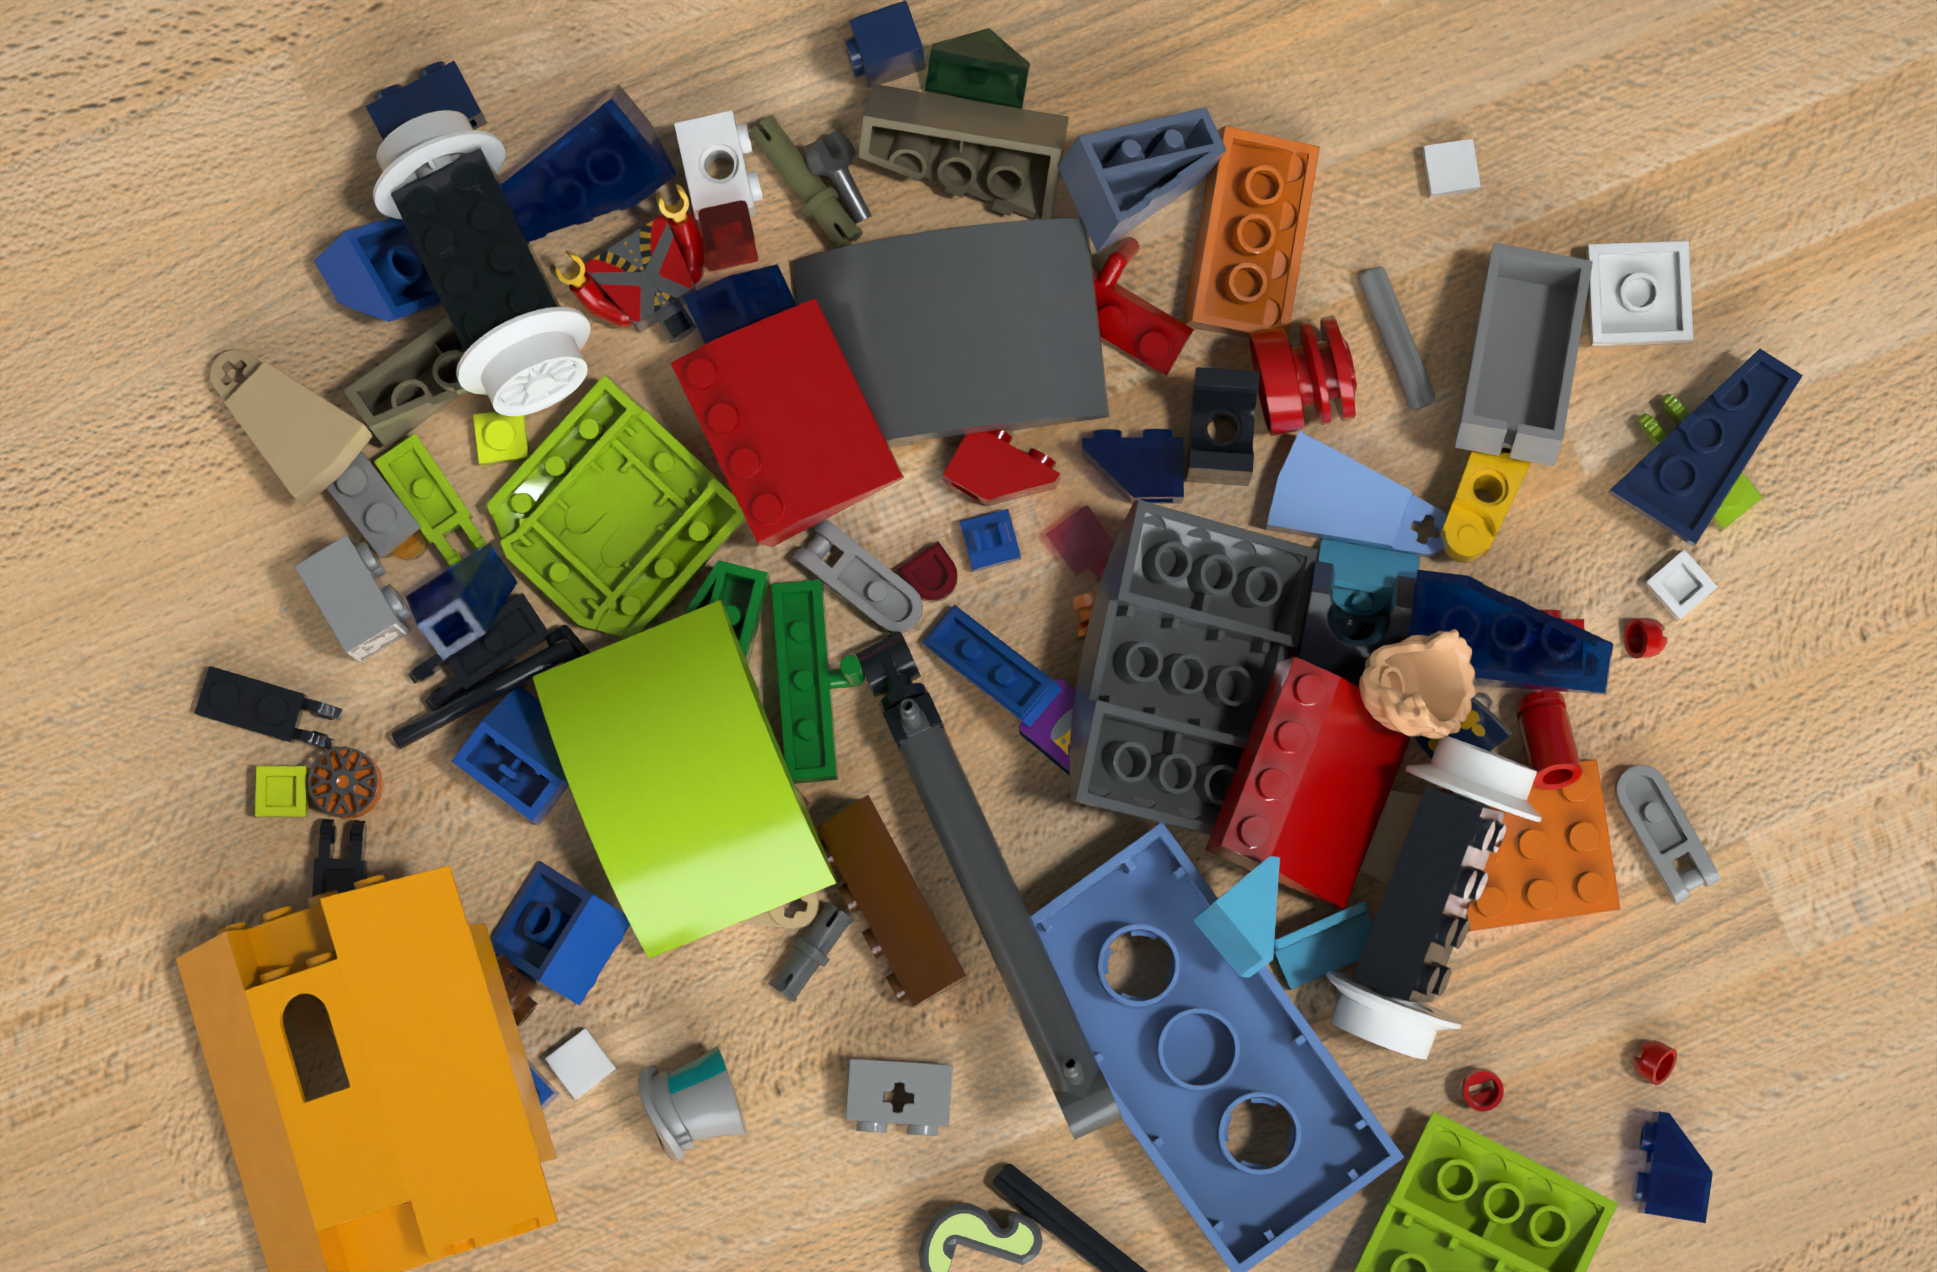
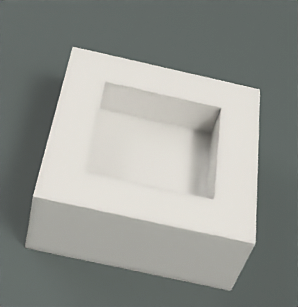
[1422,139,1481,198]
[1645,549,1718,622]
[545,1028,617,1100]

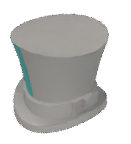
[638,1046,747,1161]

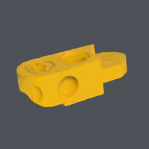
[1440,450,1532,563]

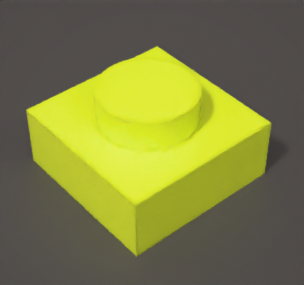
[473,412,530,466]
[255,766,310,818]

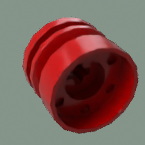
[1249,315,1357,436]

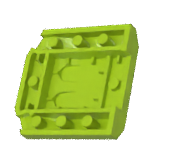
[486,375,746,639]

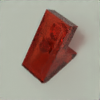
[698,200,759,272]

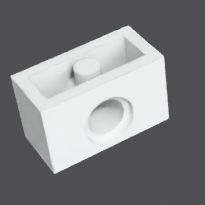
[674,110,763,229]

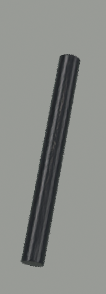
[391,637,576,749]

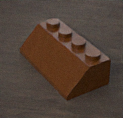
[817,795,968,1008]

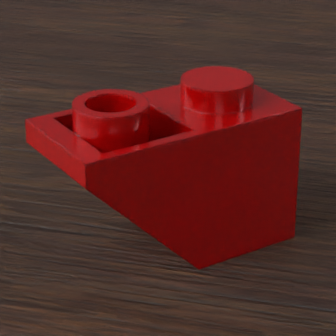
[942,429,1060,507]

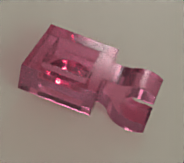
[1046,505,1115,584]

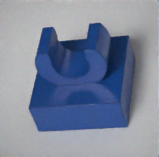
[960,509,1021,572]

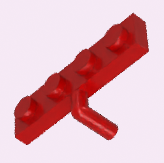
[1093,237,1194,376]

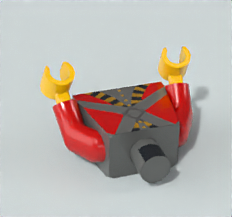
[550,184,704,343]

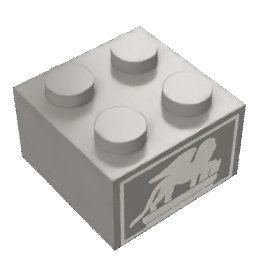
[295,535,412,663]

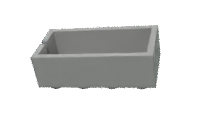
[1455,242,1593,466]

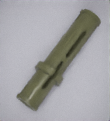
[749,115,863,249]

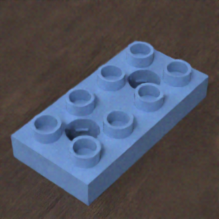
[1031,823,1405,1272]

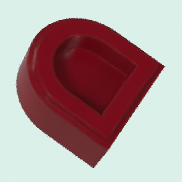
[897,541,958,603]

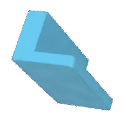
[1318,539,1420,615]
[1274,901,1373,990]

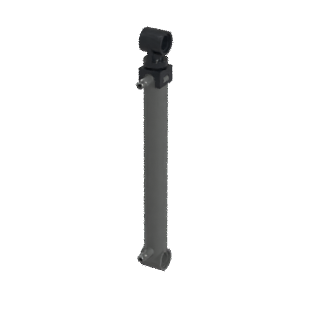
[855,632,1122,1140]

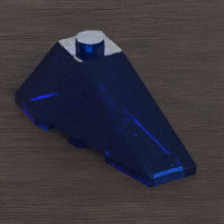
[500,84,676,242]
[1408,570,1613,695]

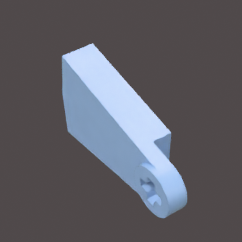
[1266,431,1447,557]

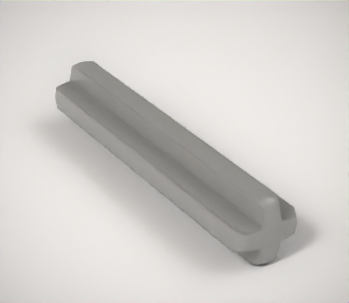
[1359,266,1435,410]

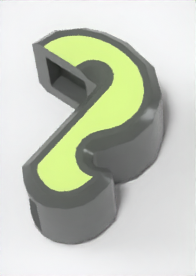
[919,1204,1043,1272]

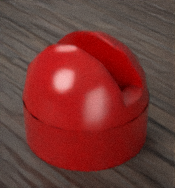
[1623,617,1668,659]
[1632,1040,1677,1085]
[1461,1068,1504,1111]

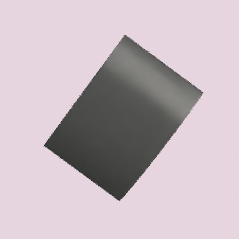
[793,218,1110,448]
[1070,500,1318,835]

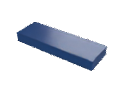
[922,604,1062,728]

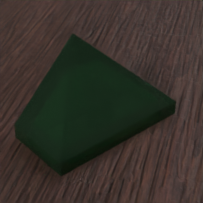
[925,28,1030,109]

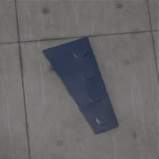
[1608,349,1803,547]

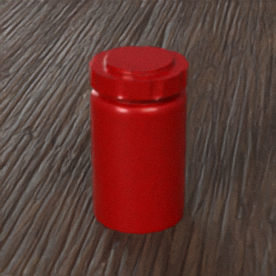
[1515,690,1582,790]

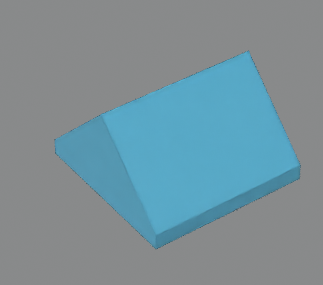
[1193,856,1280,978]

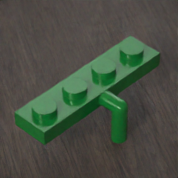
[771,579,865,784]

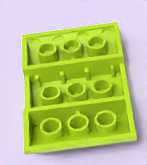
[533,600,837,959]
[1352,1111,1618,1272]

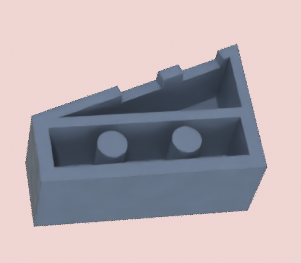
[1057,107,1226,253]

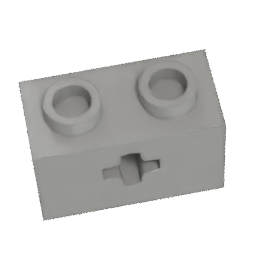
[846,1058,953,1136]

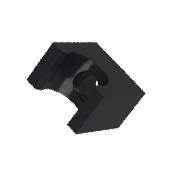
[1186,367,1260,486]
[1297,561,1416,688]

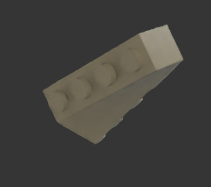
[858,84,1069,220]
[343,316,467,448]

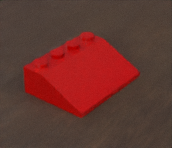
[670,298,904,547]
[1205,657,1411,910]

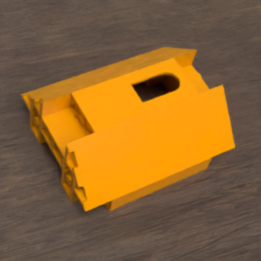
[176,865,558,1272]

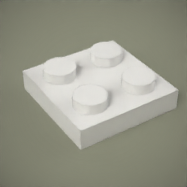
[1586,241,1694,347]

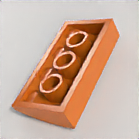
[1182,126,1320,338]

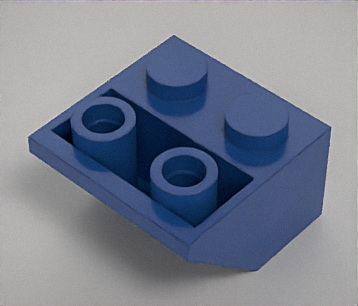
[451,686,569,826]

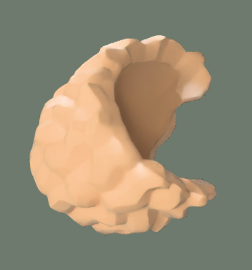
[1359,629,1476,739]

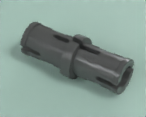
[768,901,854,1002]

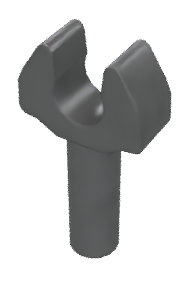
[806,130,872,224]

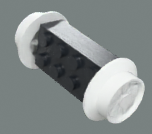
[373,110,590,416]
[1326,736,1542,1059]

